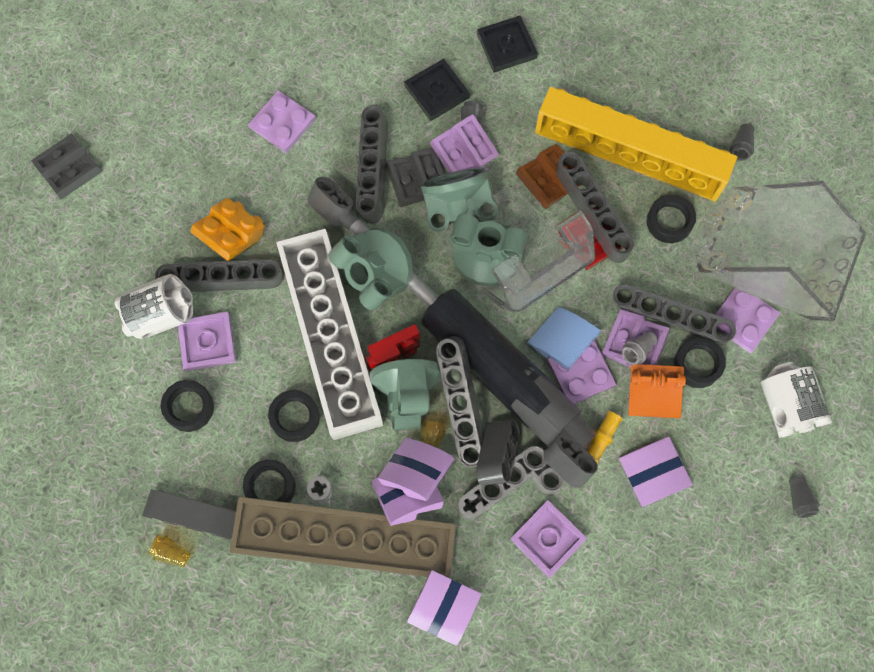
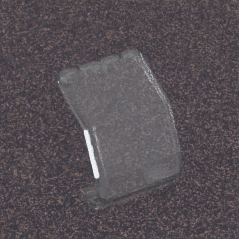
[438,185,595,312]

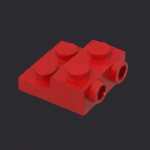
[365,324,420,372]

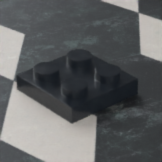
[477,15,538,73]
[404,58,470,121]

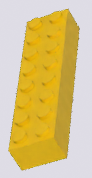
[535,87,738,202]

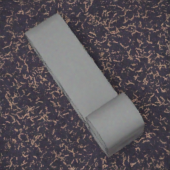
[458,446,564,521]

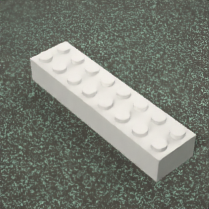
[276,229,383,441]

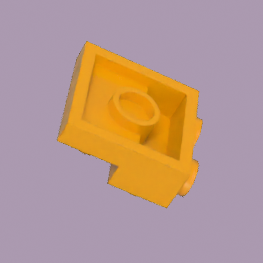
[190,197,265,261]

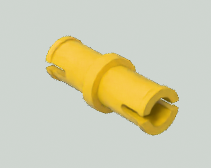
[586,411,623,464]

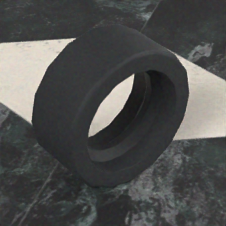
[646,194,696,244]
[674,337,726,388]
[160,380,214,432]
[268,390,320,442]
[242,459,296,503]

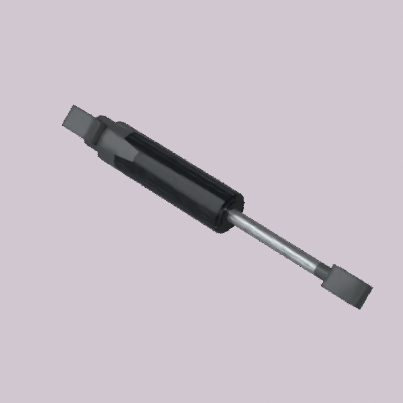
[307,176,598,488]

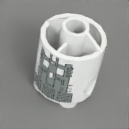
[115,274,193,340]
[760,362,832,438]

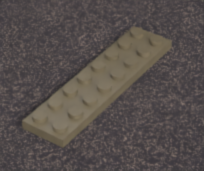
[229,497,456,579]

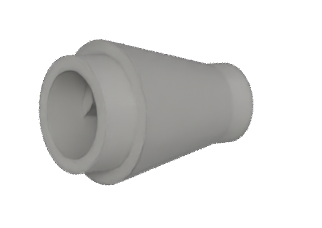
[622,331,657,365]

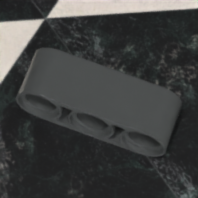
[476,419,520,486]

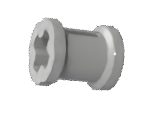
[307,476,333,504]

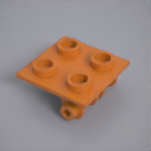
[628,364,686,419]

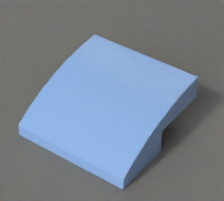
[527,307,601,371]

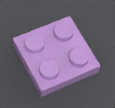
[248,91,316,154]
[715,284,780,353]
[178,312,236,372]
[547,340,616,404]
[510,500,587,578]

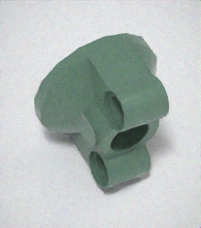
[420,167,498,232]
[450,214,529,286]
[328,228,413,311]
[370,359,442,430]

